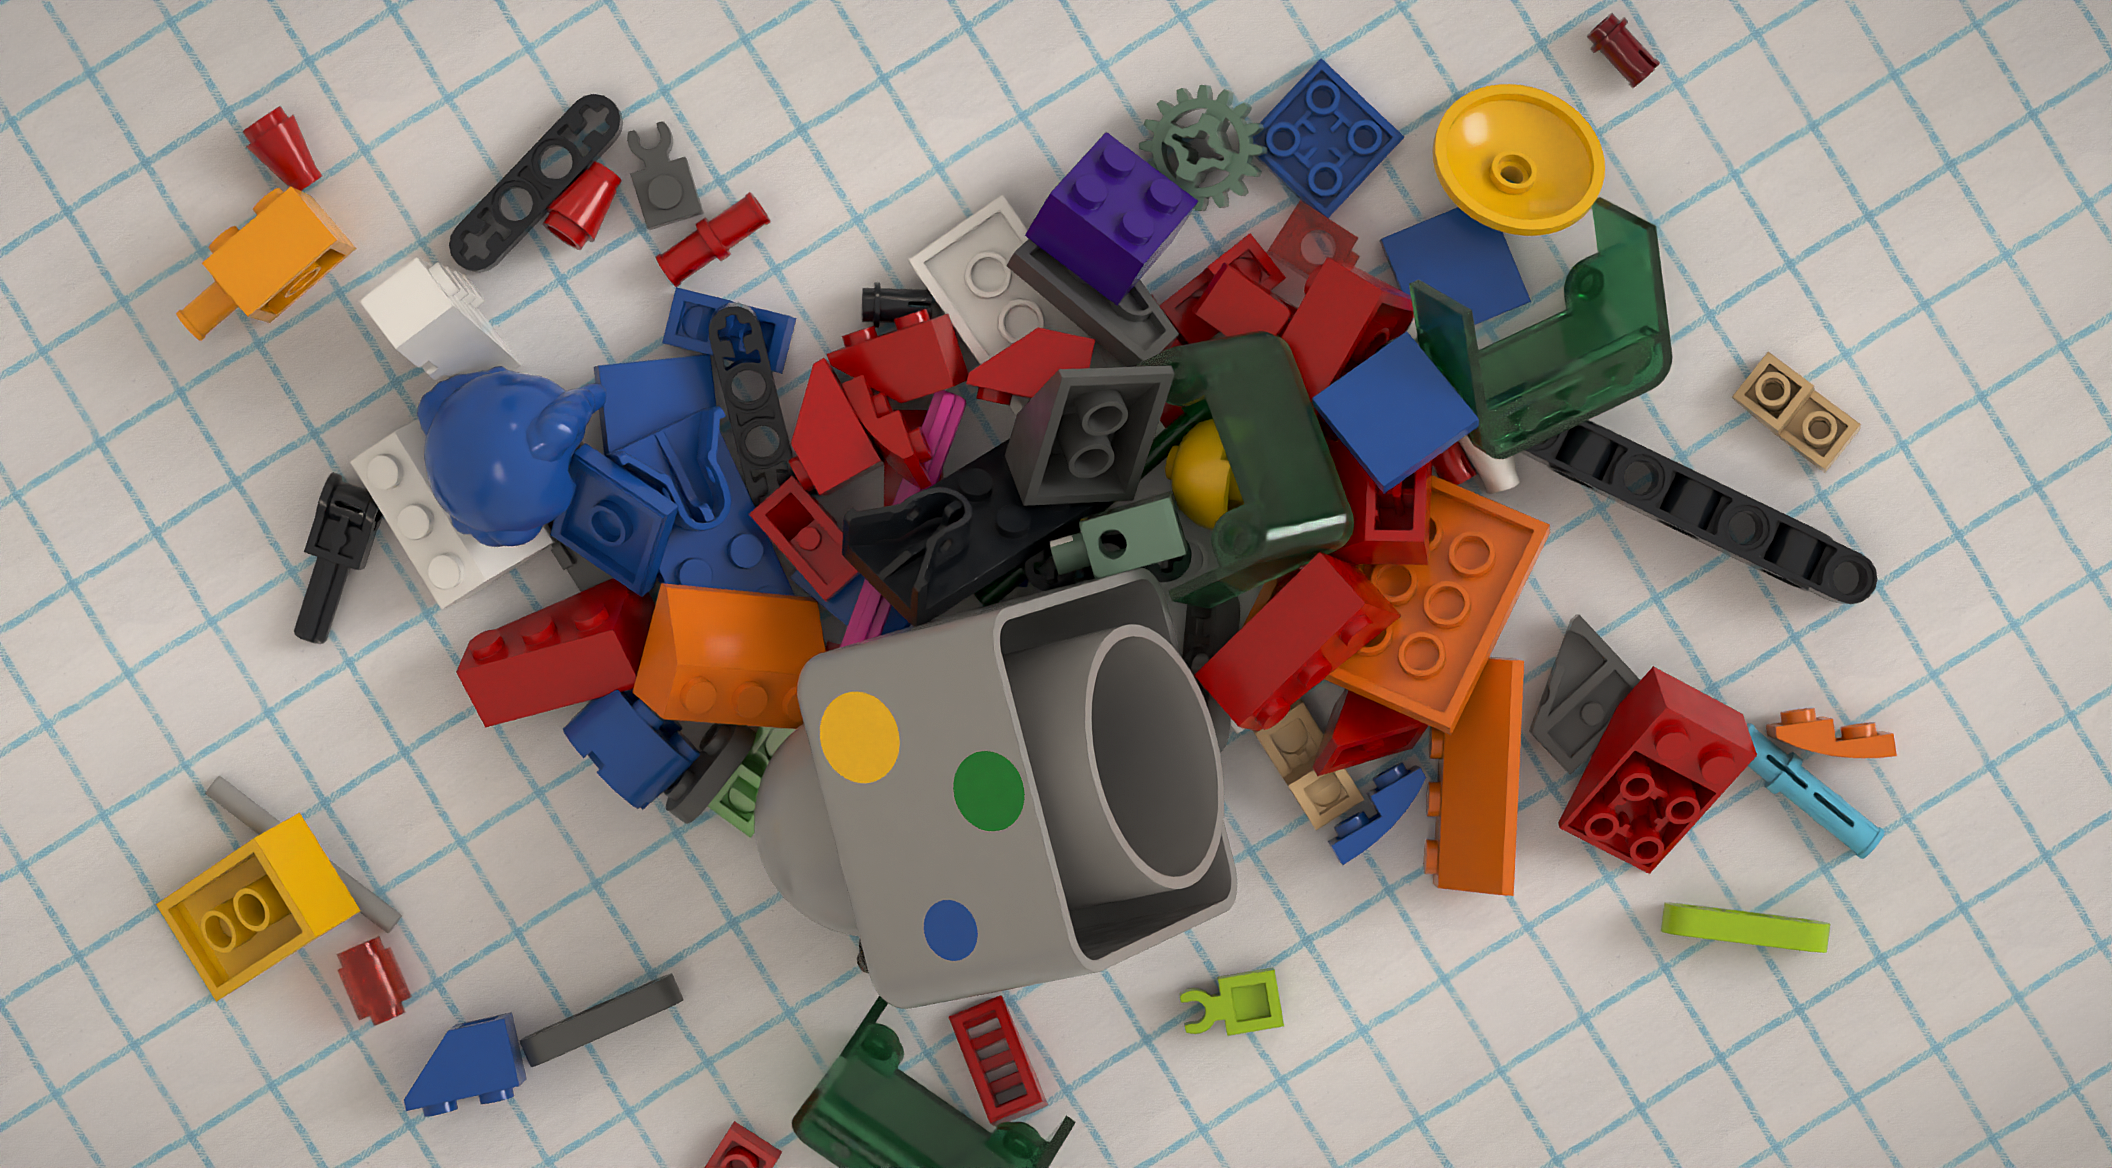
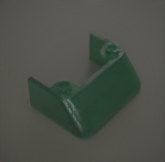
[1409,197,1673,459]
[1132,331,1354,609]
[791,995,1076,1168]

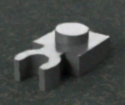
[627,121,704,230]

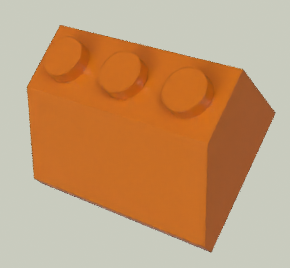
[633,583,826,729]

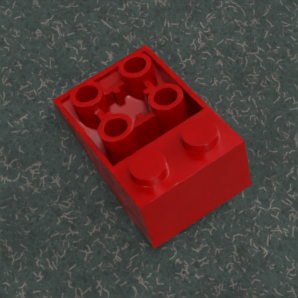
[1558,666,1757,874]

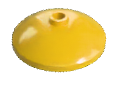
[1432,84,1605,236]

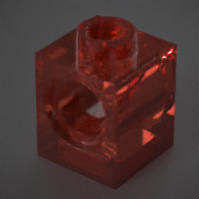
[1266,200,1360,279]

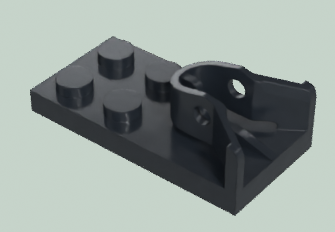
[842,438,1098,627]

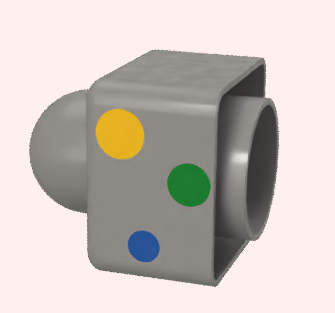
[754,568,1237,1009]

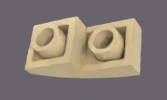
[1732,352,1861,473]

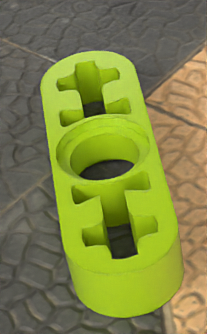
[1661,902,1831,953]

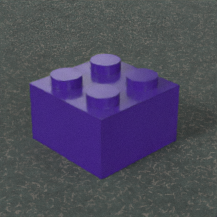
[1024,132,1199,306]

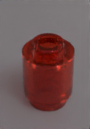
[336,936,412,1026]

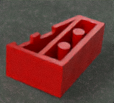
[456,578,655,728]

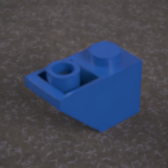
[404,1012,527,1117]

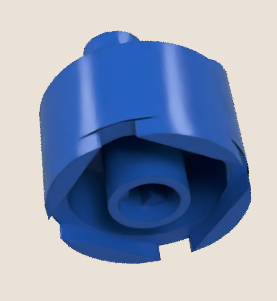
[563,689,701,810]

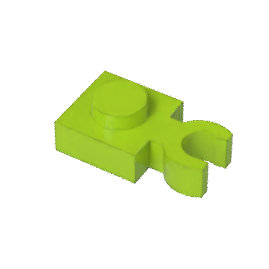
[1179,967,1284,1036]

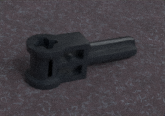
[294,472,383,644]

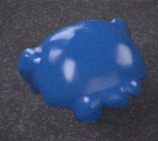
[417,366,606,547]

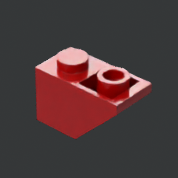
[827,309,968,403]
[966,327,1095,406]

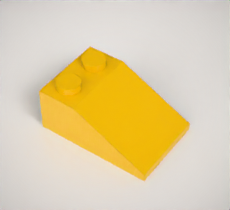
[156,813,361,1002]

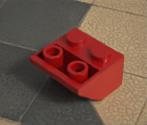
[1314,441,1432,565]

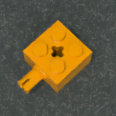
[176,186,357,341]

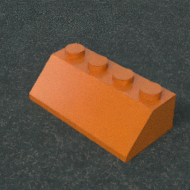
[1423,657,1524,896]

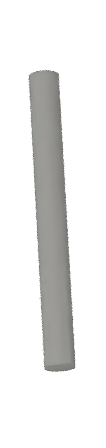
[205,776,402,933]

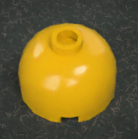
[1165,416,1270,536]

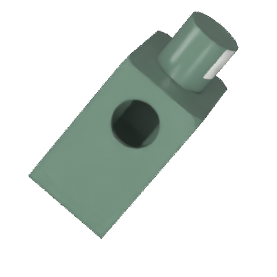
[1049,491,1188,579]

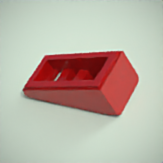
[949,995,1048,1127]

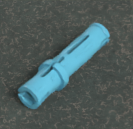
[1747,723,1885,859]

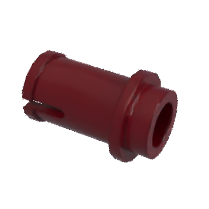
[1587,13,1660,88]

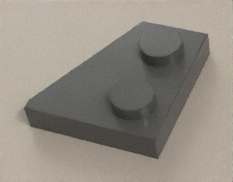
[1529,614,1640,774]

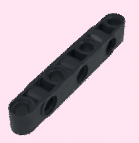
[1509,401,1878,604]

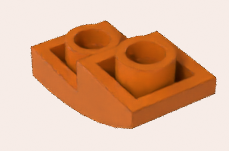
[1766,708,1897,758]

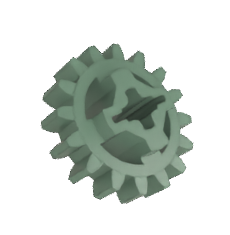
[1139,85,1267,211]

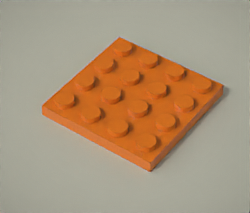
[1241,438,1550,735]

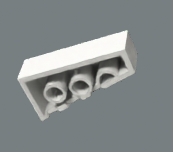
[359,257,521,381]

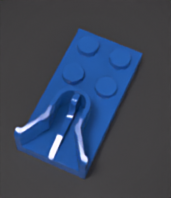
[604,406,795,596]

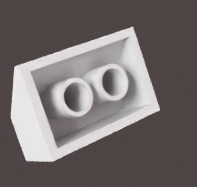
[350,419,558,610]

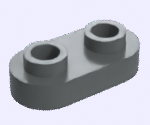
[664,723,756,824]

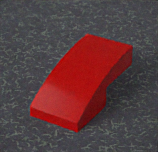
[1159,233,1286,355]

